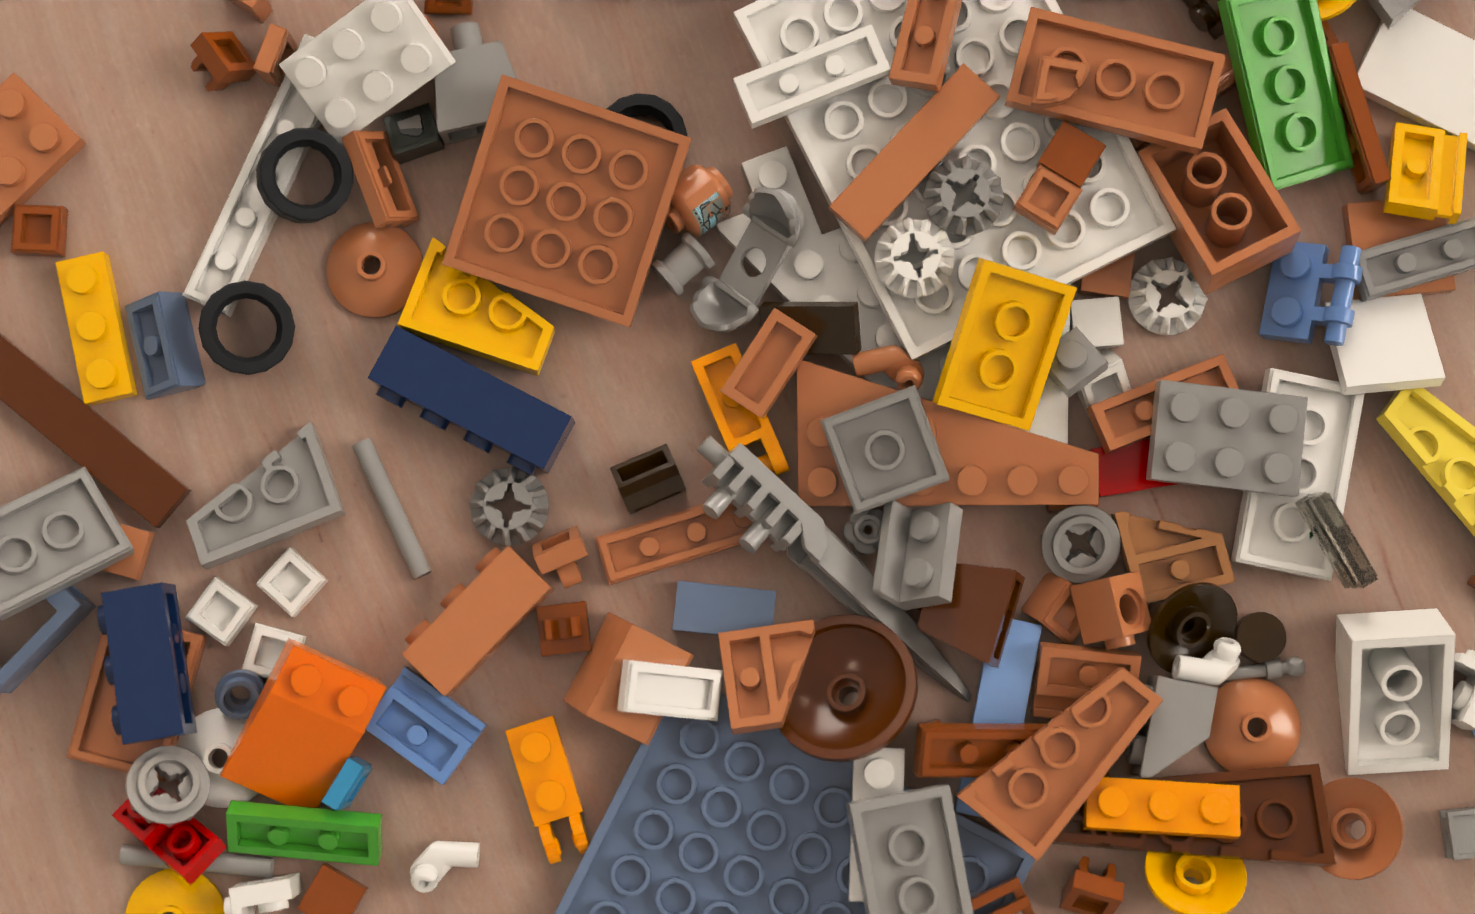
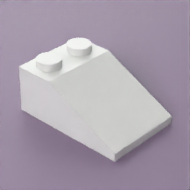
[1335,608,1455,775]

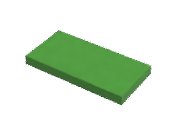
[1217,0,1354,190]

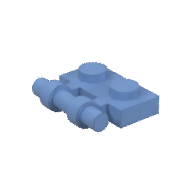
[1259,242,1363,346]

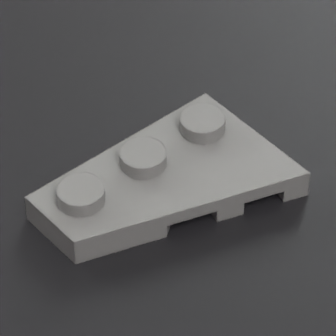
[186,422,346,570]

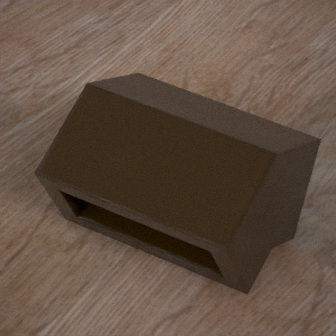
[610,443,686,515]

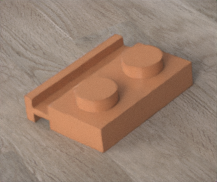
[1031,641,1142,718]

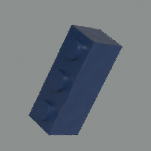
[97,582,197,745]

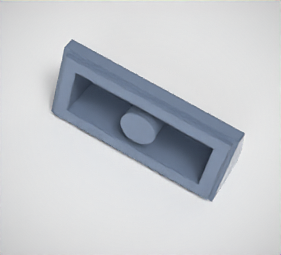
[125,291,205,400]

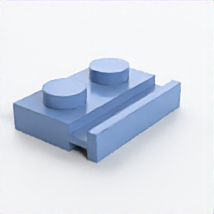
[366,667,488,785]

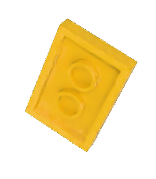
[932,257,1077,431]

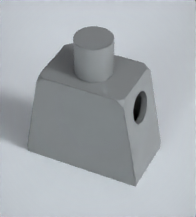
[435,22,517,145]

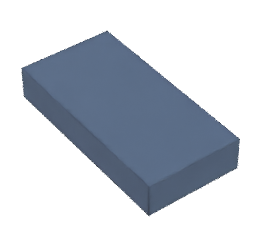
[672,581,776,635]

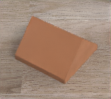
[563,612,694,745]

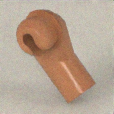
[852,345,924,390]

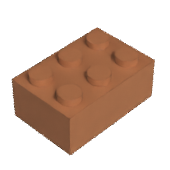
[1138,108,1302,295]

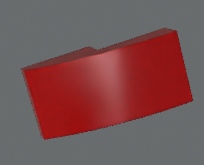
[112,786,227,885]

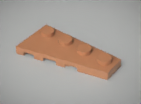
[955,667,1163,861]

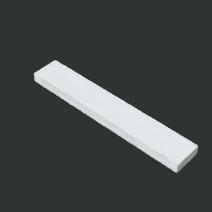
[182,34,321,317]

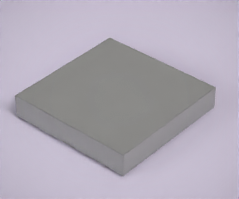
[820,385,950,514]

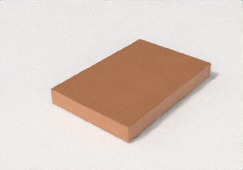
[66,630,208,782]

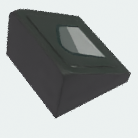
[383,103,445,164]

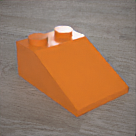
[220,638,386,808]

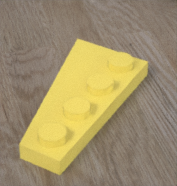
[1376,388,1475,537]

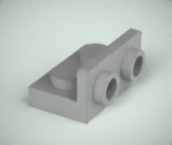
[873,500,963,610]

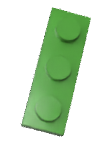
[226,800,382,866]

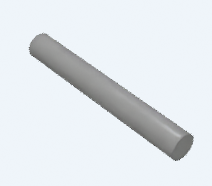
[352,438,432,580]
[119,844,275,878]

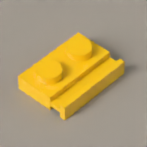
[1383,122,1467,224]

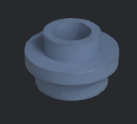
[215,670,265,719]

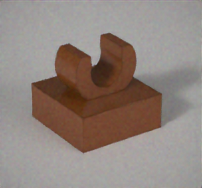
[190,31,256,91]
[536,601,592,657]
[1059,856,1125,914]

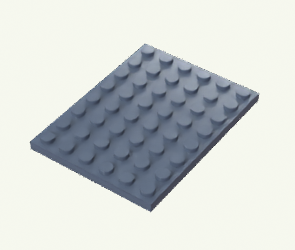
[555,693,1035,914]

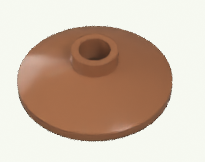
[326,222,423,318]
[1203,678,1301,771]
[1320,777,1404,880]

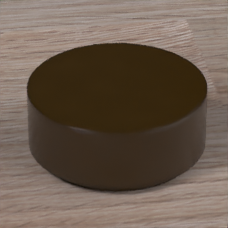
[1233,612,1286,662]

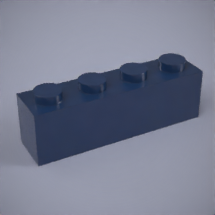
[368,326,575,476]

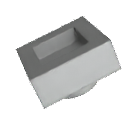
[1048,326,1108,398]

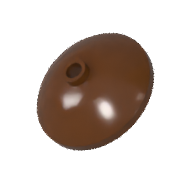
[779,614,918,762]

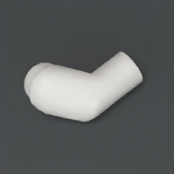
[1172,637,1241,685]
[410,841,480,893]

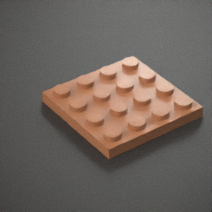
[442,74,692,327]

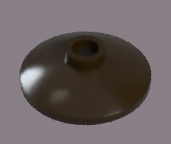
[1147,582,1237,673]

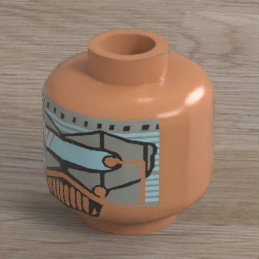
[665,164,733,238]

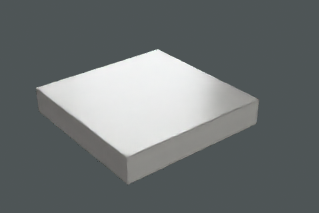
[1323,294,1446,395]

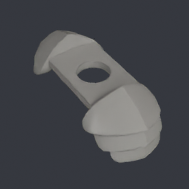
[690,187,801,333]

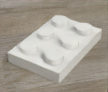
[279,0,456,144]

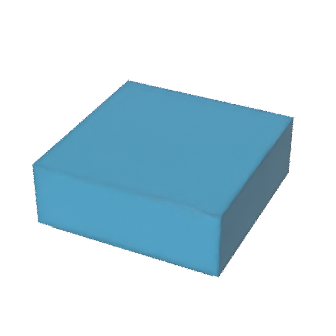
[321,756,373,811]

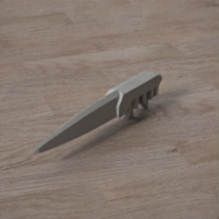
[697,436,970,702]

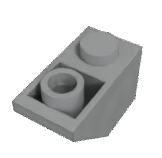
[1126,676,1218,778]

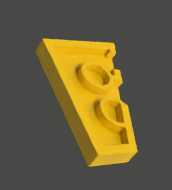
[398,237,555,376]

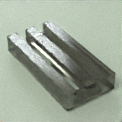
[1294,492,1378,588]

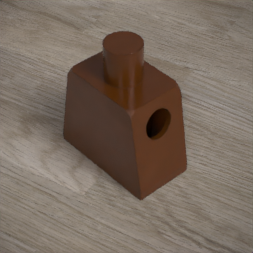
[916,563,1025,668]

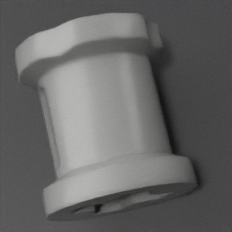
[651,232,715,297]

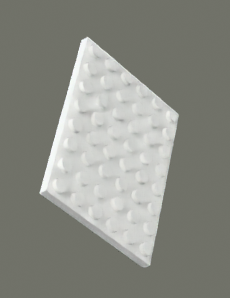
[734,0,1177,360]

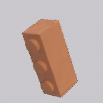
[401,546,555,697]

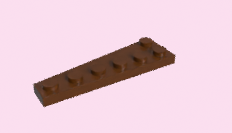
[1052,764,1336,867]

